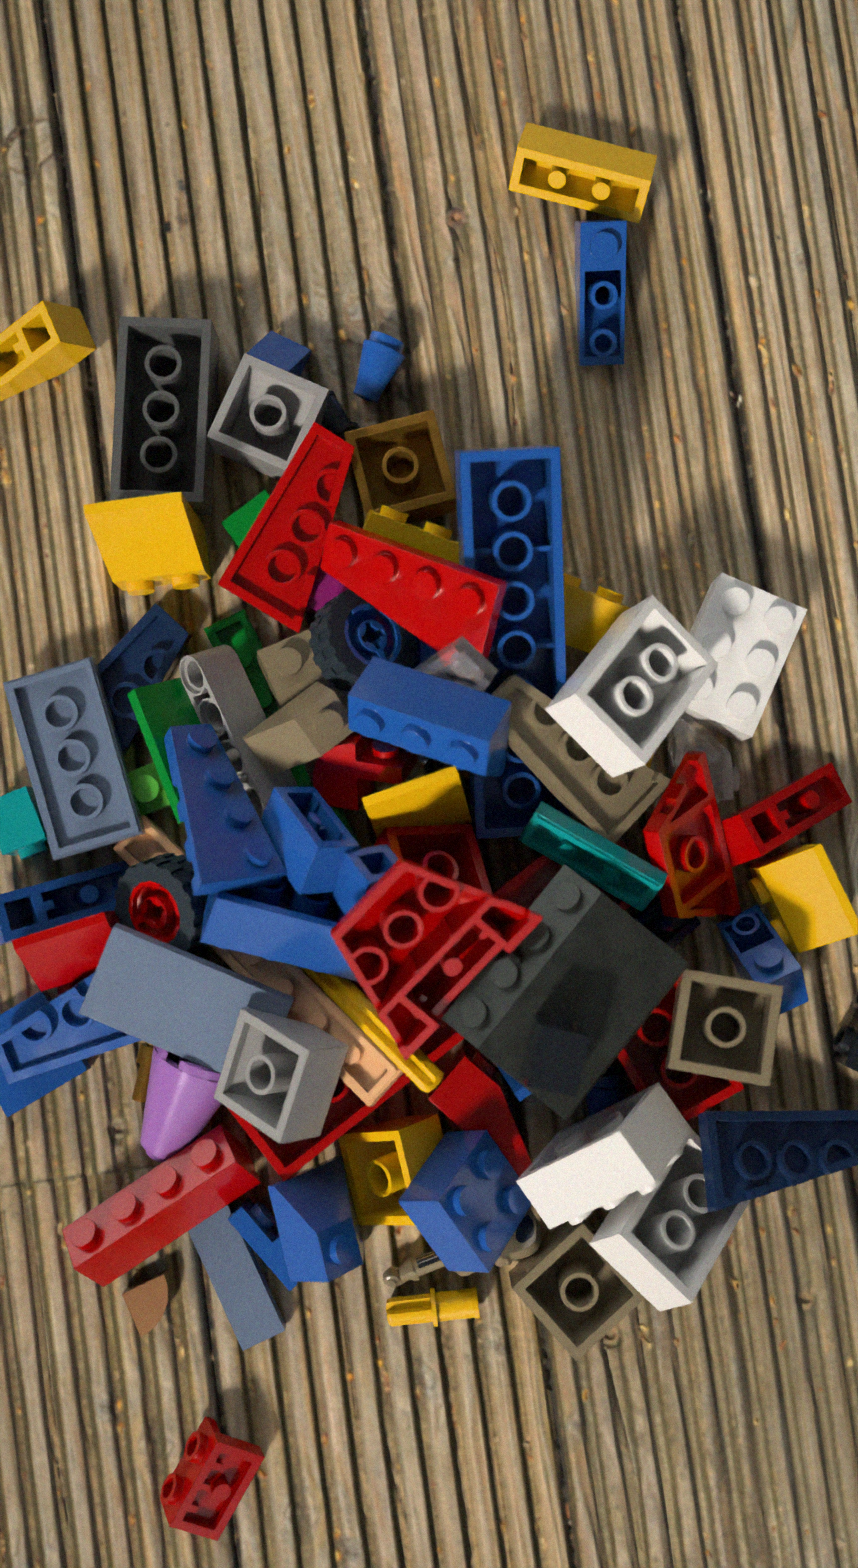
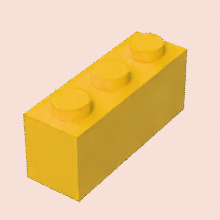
[508,122,657,223]

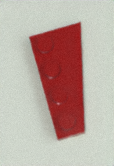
[218,421,355,633]
[320,520,508,679]

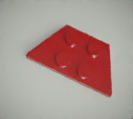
[643,750,741,918]

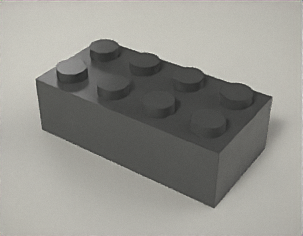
[110,316,220,516]

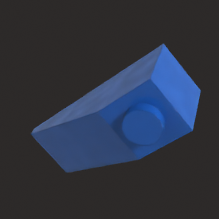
[0,861,129,946]

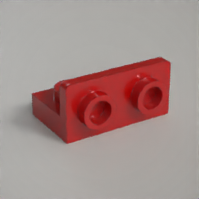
[160,1416,265,1541]

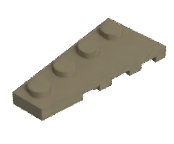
[491,675,671,843]

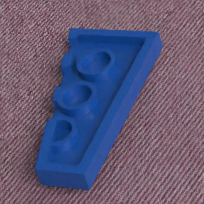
[164,724,287,896]
[0,935,152,1084]

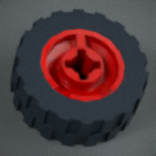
[114,853,209,953]

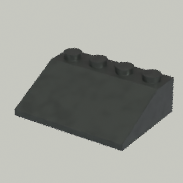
[442,864,690,1120]

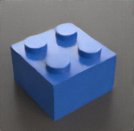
[398,1130,531,1273]

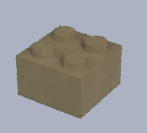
[664,969,783,1087]
[509,1219,645,1362]

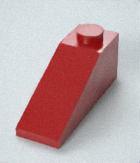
[721,762,852,867]
[428,1050,532,1177]

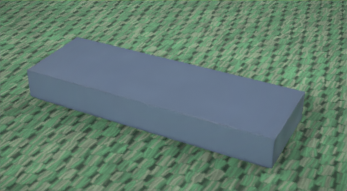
[188,1203,287,1351]

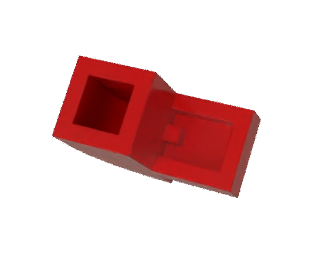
[313,732,417,811]

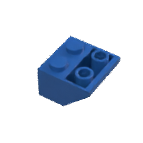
[261,787,361,894]

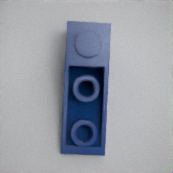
[574,219,627,366]

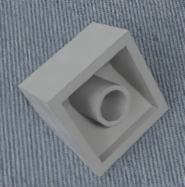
[207,353,330,480]
[214,1008,349,1144]

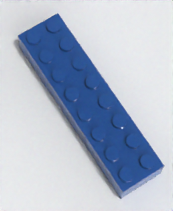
[454,445,569,839]

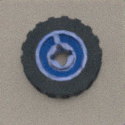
[309,589,418,692]

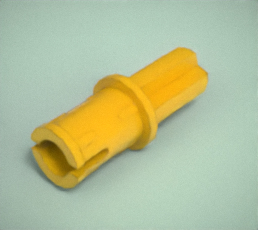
[386,1286,480,1327]

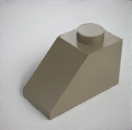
[242,681,354,776]

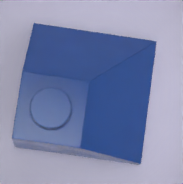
[268,1156,364,1282]

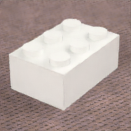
[681,573,807,742]
[545,595,719,778]
[516,1082,692,1229]
[589,1130,750,1311]

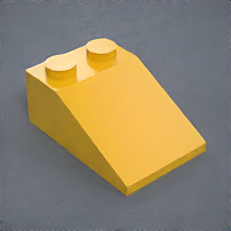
[83,491,211,596]
[362,766,472,838]

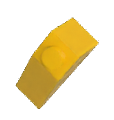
[0,300,97,402]

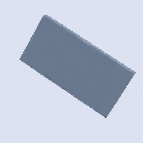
[3,656,146,860]
[79,923,295,1073]

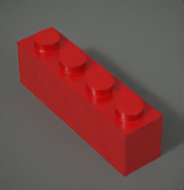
[62,1125,261,1287]

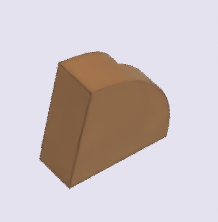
[122,1269,171,1337]

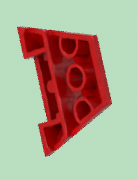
[330,857,544,1061]

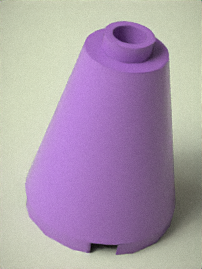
[140,1045,222,1163]

